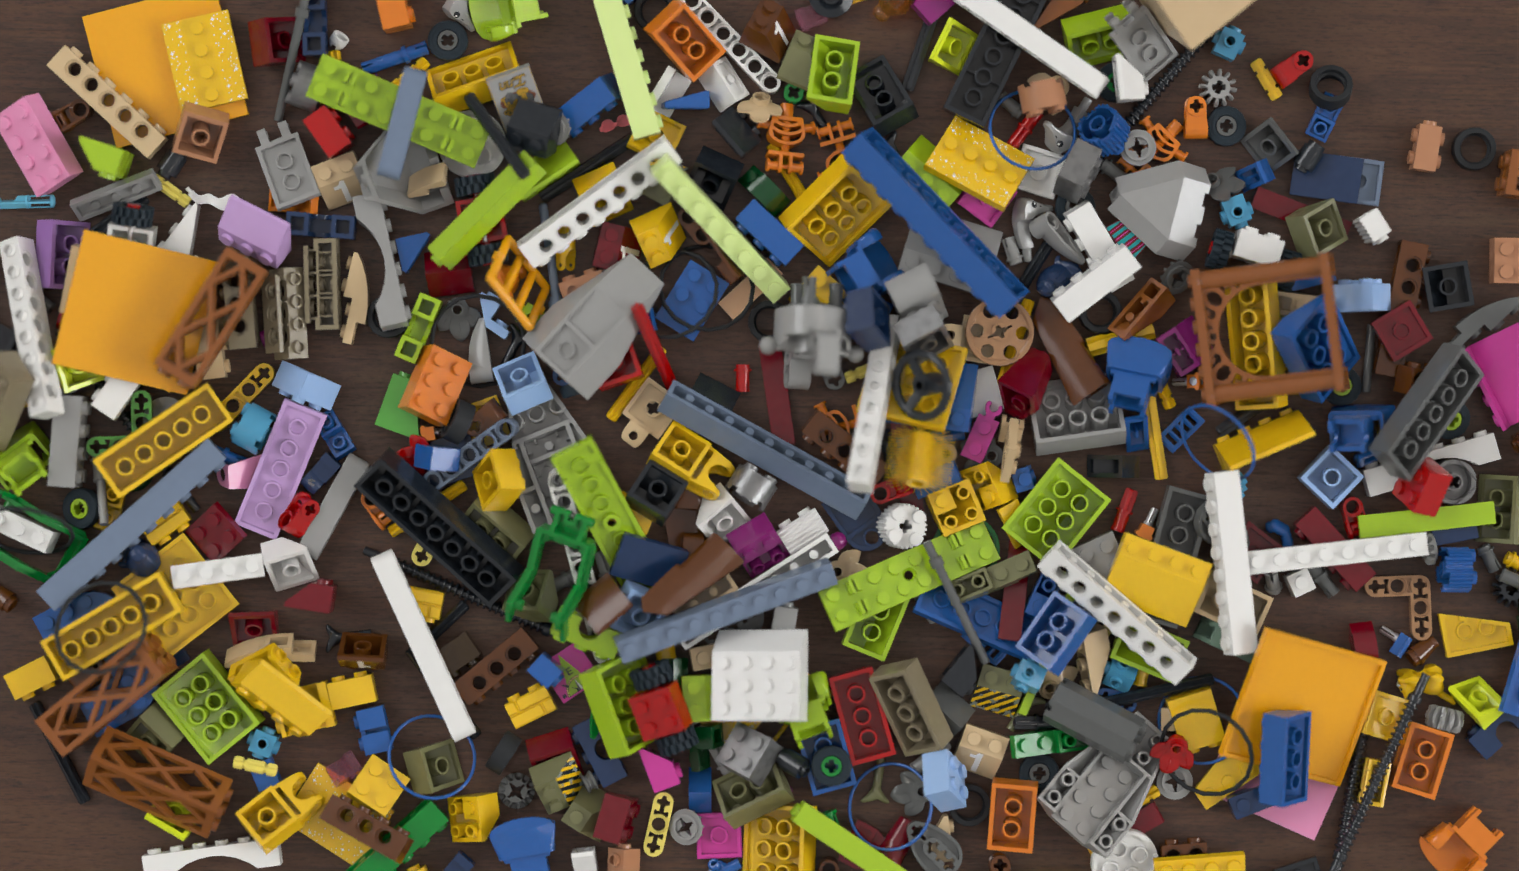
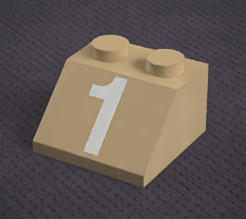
[311,151,363,211]
[954,723,1010,779]

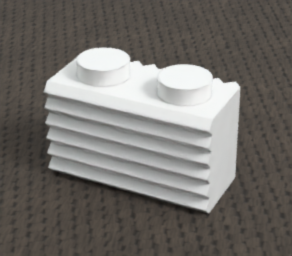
[1352,208,1392,246]
[776,506,829,555]

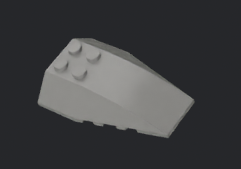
[508,384,586,534]

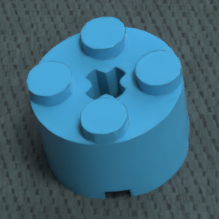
[230,402,278,455]

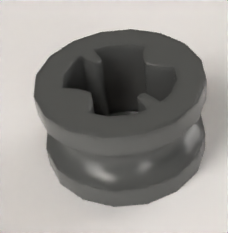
[579,771,599,793]

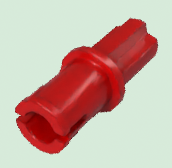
[1007,114,1044,149]
[1110,488,1138,533]

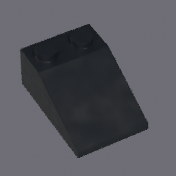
[853,55,919,137]

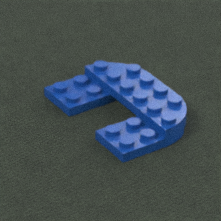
[32,591,161,737]

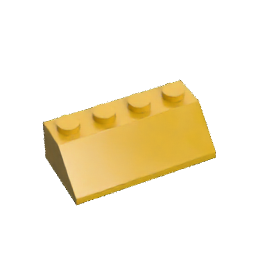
[425,41,519,112]
[231,659,333,737]

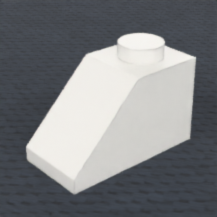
[571,846,598,871]

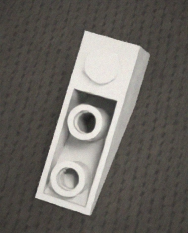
[157,203,201,256]

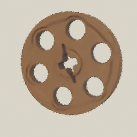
[965,302,1034,366]

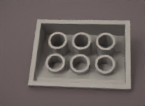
[897,219,1003,294]
[1030,373,1127,456]

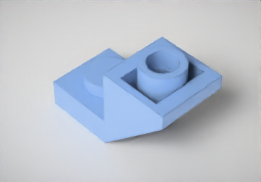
[480,291,511,340]

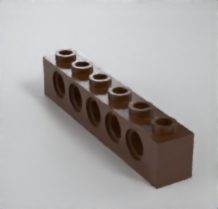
[1372,240,1431,378]

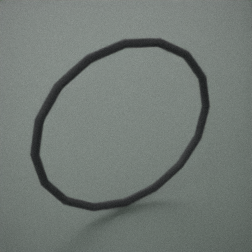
[659,244,755,332]
[639,250,719,339]
[430,293,527,389]
[0,506,75,555]
[54,581,148,674]
[1159,709,1254,796]

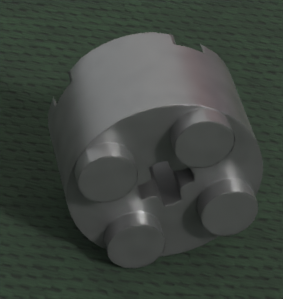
[285,60,321,113]
[1437,459,1476,505]
[725,462,778,512]

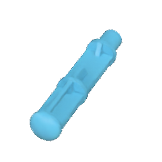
[0,194,56,209]

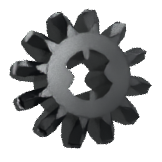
[1491,569,1519,608]

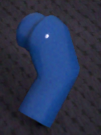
[1265,519,1294,547]
[708,858,742,871]

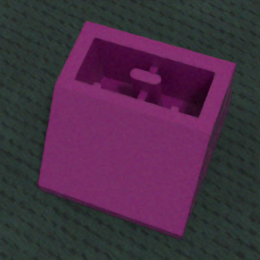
[1154,315,1213,378]
[725,512,790,578]

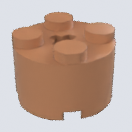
[1017,77,1067,118]

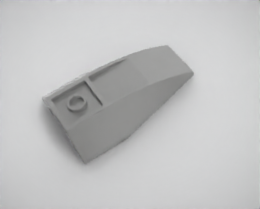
[522,253,664,400]
[1037,711,1168,858]

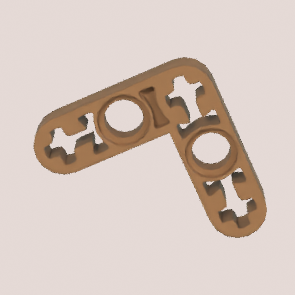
[1363,575,1432,641]

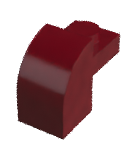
[1349,621,1379,658]

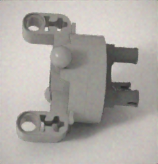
[759,276,864,390]

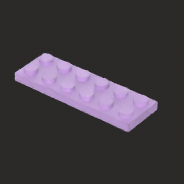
[235,398,327,539]

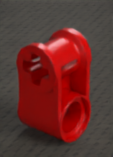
[1269,50,1314,89]
[870,471,915,504]
[278,492,320,538]
[1339,495,1366,540]

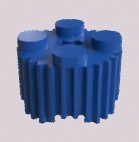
[1077,104,1130,157]
[1436,547,1477,592]

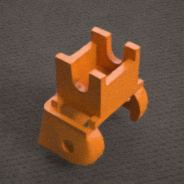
[1419,806,1504,871]

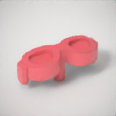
[599,114,630,133]

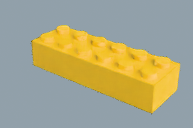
[1225,282,1288,410]
[92,382,234,498]
[40,571,185,681]

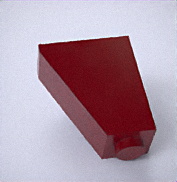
[997,347,1053,420]

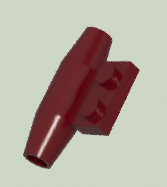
[838,816,916,870]

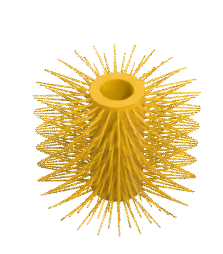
[884,424,956,495]

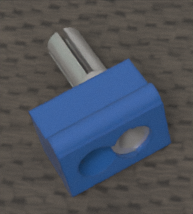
[1379,625,1413,659]

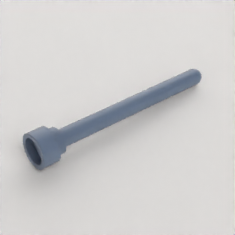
[539,202,562,309]

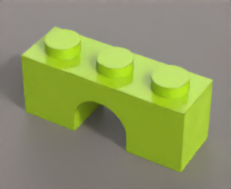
[394,292,443,364]
[550,605,623,661]

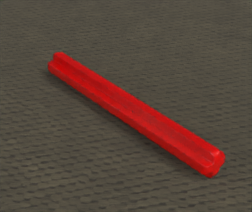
[631,302,677,390]

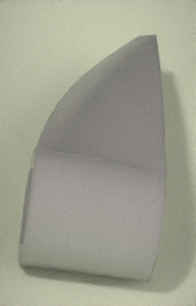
[1029,211,1086,265]
[469,317,494,385]

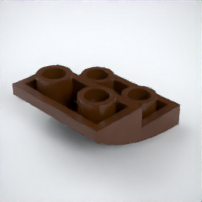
[577,572,633,635]

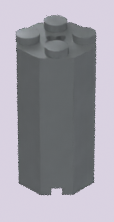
[1042,678,1148,763]

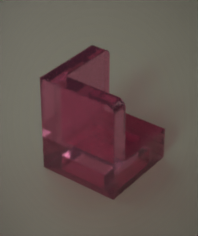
[794,5,828,33]
[325,750,362,788]

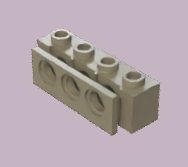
[303,238,342,330]
[220,256,260,350]
[261,267,309,360]

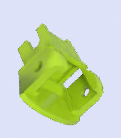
[468,0,548,42]
[0,421,51,497]
[779,671,834,749]

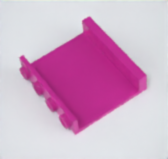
[1464,322,1519,431]

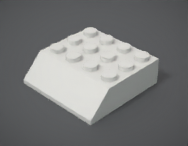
[711,629,808,722]

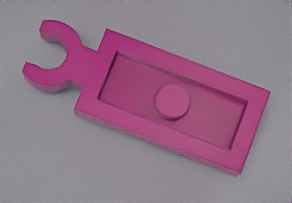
[960,401,1003,464]

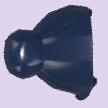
[1036,255,1082,298]
[118,538,161,577]

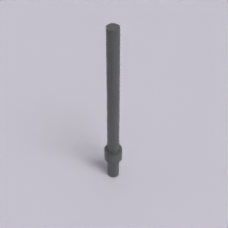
[274,0,310,122]
[923,540,990,665]

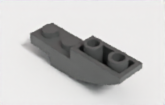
[1448,297,1519,348]

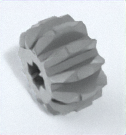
[1198,69,1237,108]
[1425,704,1464,733]

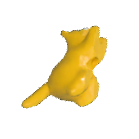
[1396,664,1456,705]

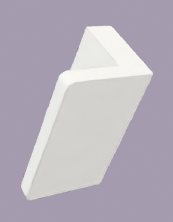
[698,56,750,113]
[652,65,691,118]

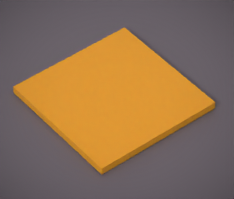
[82,0,249,149]
[52,229,217,395]
[1218,627,1387,787]

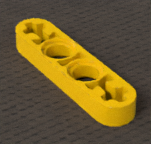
[217,363,275,432]

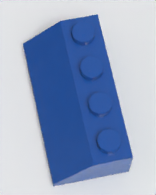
[1258,710,1312,808]

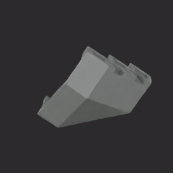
[353,130,455,214]
[1107,160,1211,261]

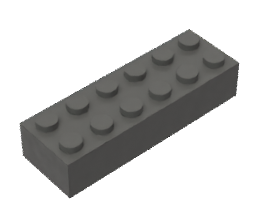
[1368,342,1485,481]
[1144,485,1209,629]

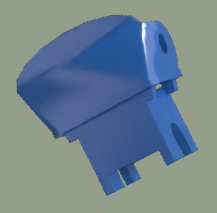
[826,228,904,303]
[1106,336,1172,420]
[1327,404,1395,453]
[489,817,556,871]

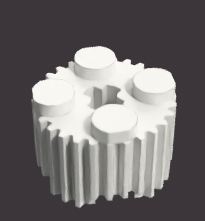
[876,503,927,549]

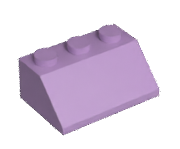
[218,195,291,269]

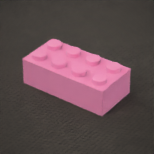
[0,93,84,197]

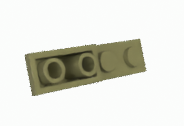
[949,550,1038,606]

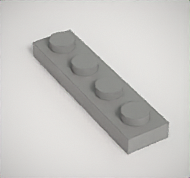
[70,168,163,222]

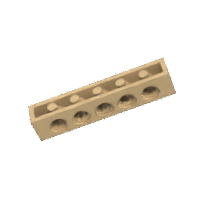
[47,45,169,160]

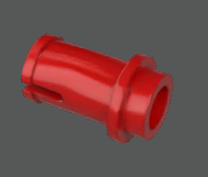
[734,364,752,392]

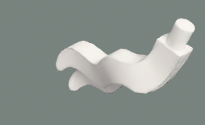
[185,186,239,211]

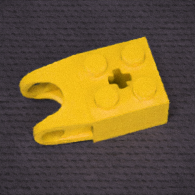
[646,420,735,501]
[235,772,325,855]

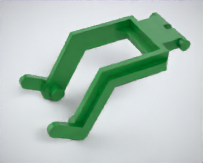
[0,488,89,584]
[505,504,597,642]

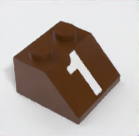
[739,0,796,63]
[337,632,388,670]

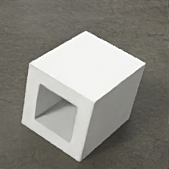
[1283,568,1316,598]

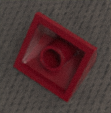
[424,252,475,297]
[228,610,279,646]

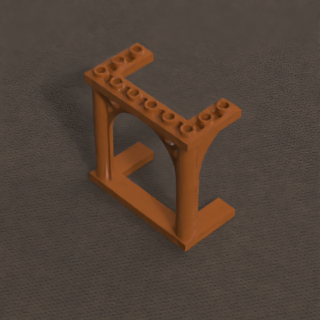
[1187,252,1350,406]

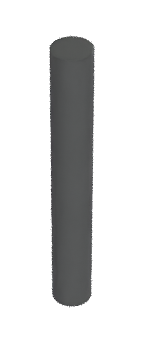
[1361,324,1375,392]

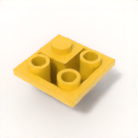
[959,461,1018,511]
[925,478,986,537]
[447,792,500,842]

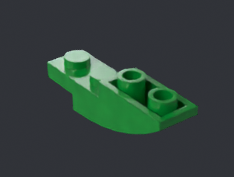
[1010,729,1089,759]

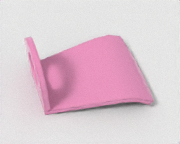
[216,454,262,489]

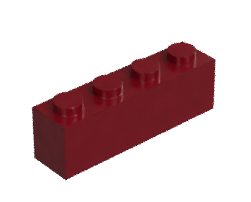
[1293,506,1376,592]

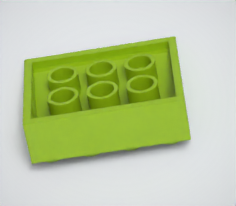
[1001,457,1111,560]
[151,649,266,765]
[578,655,655,759]

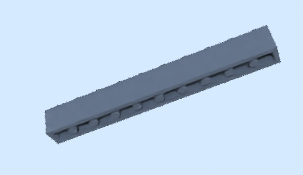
[657,380,871,520]
[36,438,227,611]
[613,557,838,664]

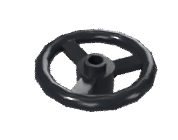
[892,349,952,422]

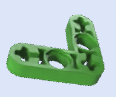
[86,390,153,457]

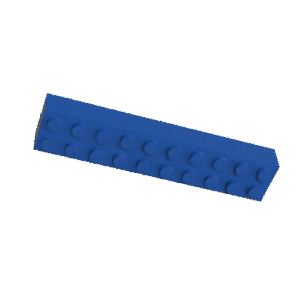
[842,127,1030,318]

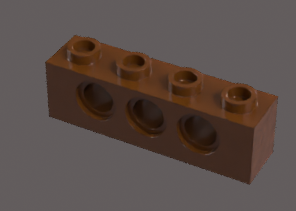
[801,408,890,486]
[454,626,540,706]
[319,794,414,864]

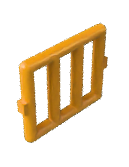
[486,235,551,331]

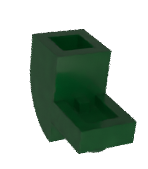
[738,165,791,217]
[689,723,724,772]

